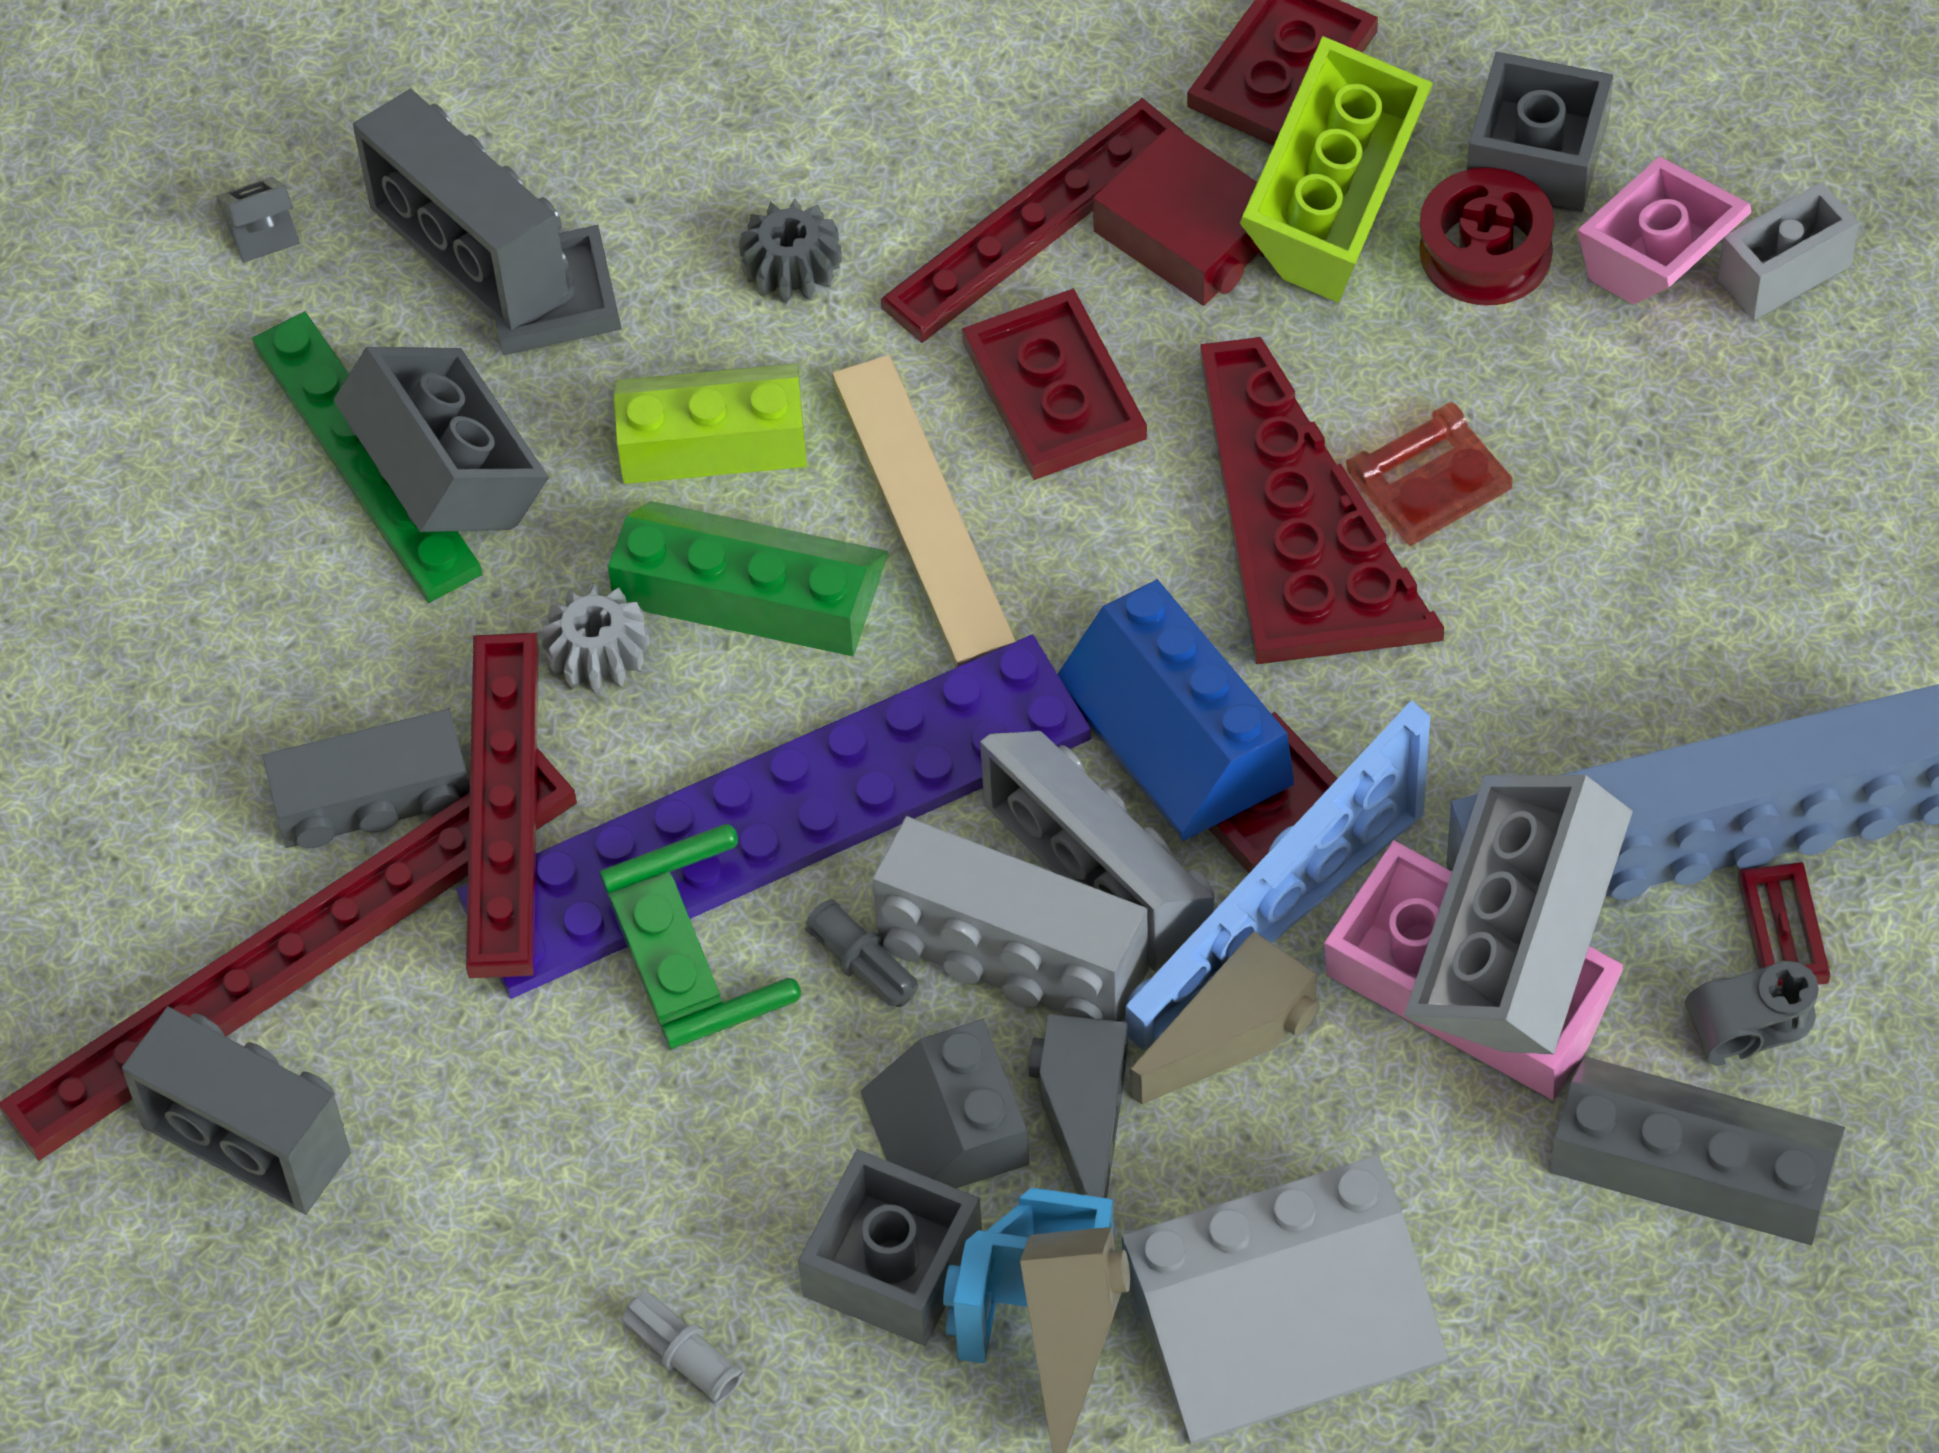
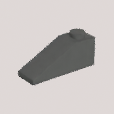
[1029,1014,1128,1198]

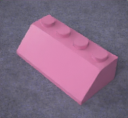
[1324,840,1623,1101]

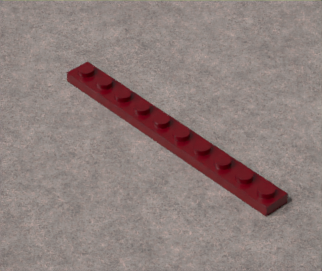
[0,748,577,1161]

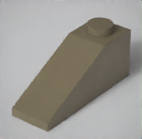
[1131,931,1319,1104]
[1020,1227,1130,1453]

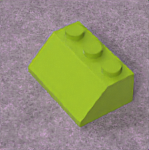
[614,363,807,484]

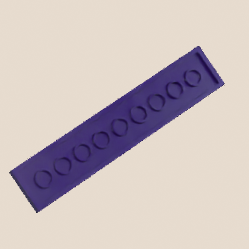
[456,634,1091,999]

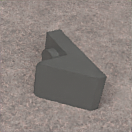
[216,177,300,263]

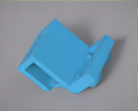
[943,1187,1114,1363]

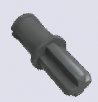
[805,899,918,1007]

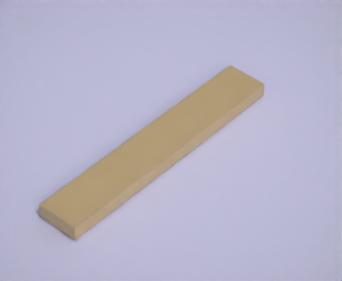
[832,354,1016,668]

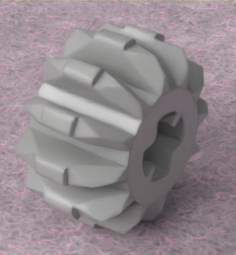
[541,583,650,694]

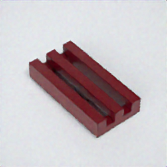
[1738,862,1830,986]

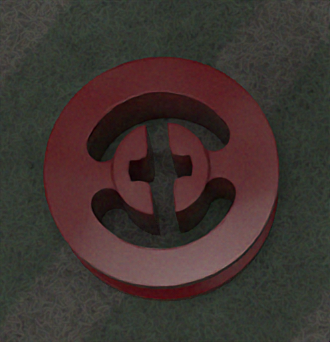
[1419,167,1554,306]

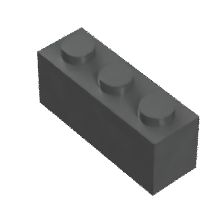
[262,708,470,848]

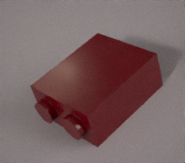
[1093,125,1265,306]

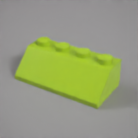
[1240,36,1433,303]

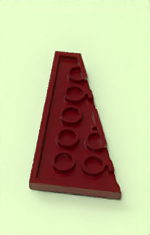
[1200,337,1444,664]

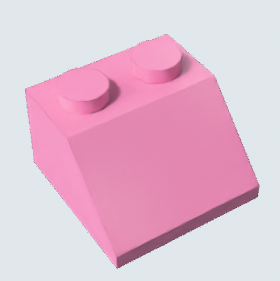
[1577,156,1751,305]

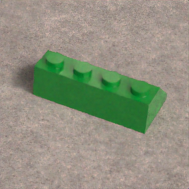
[608,501,888,657]

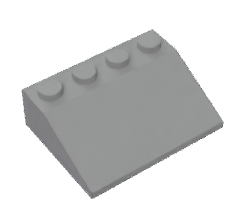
[1122,1155,1449,1445]

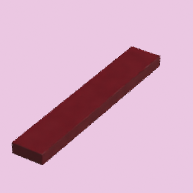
[880,98,1184,343]
[466,633,539,978]

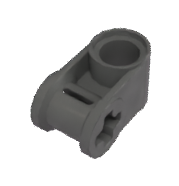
[1684,961,1819,1066]

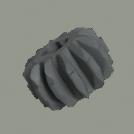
[739,198,842,303]

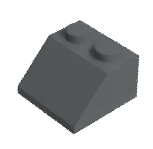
[861,1019,1030,1188]

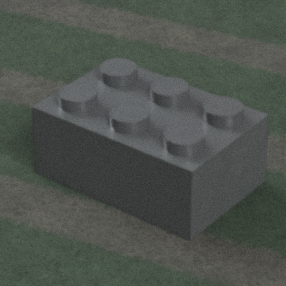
[333,347,549,532]
[122,1006,351,1215]

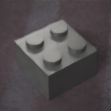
[1467,51,1614,212]
[798,1149,982,1346]

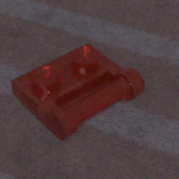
[1346,402,1513,546]

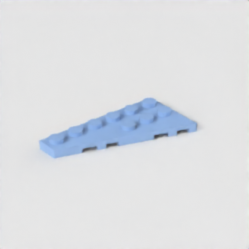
[1126,700,1430,1052]

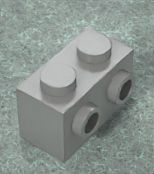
[1717,182,1859,321]

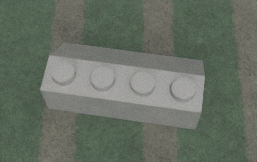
[980,731,1215,973]
[1404,775,1633,1054]

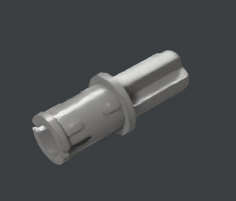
[622,1292,745,1405]

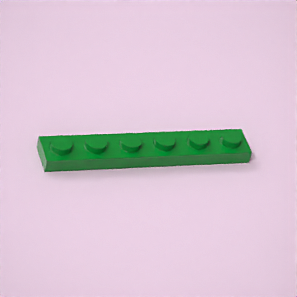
[252,311,483,603]

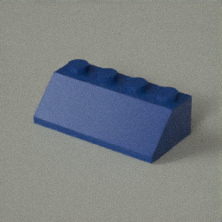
[1058,579,1295,841]

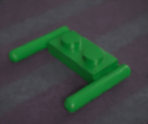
[599,824,801,1050]

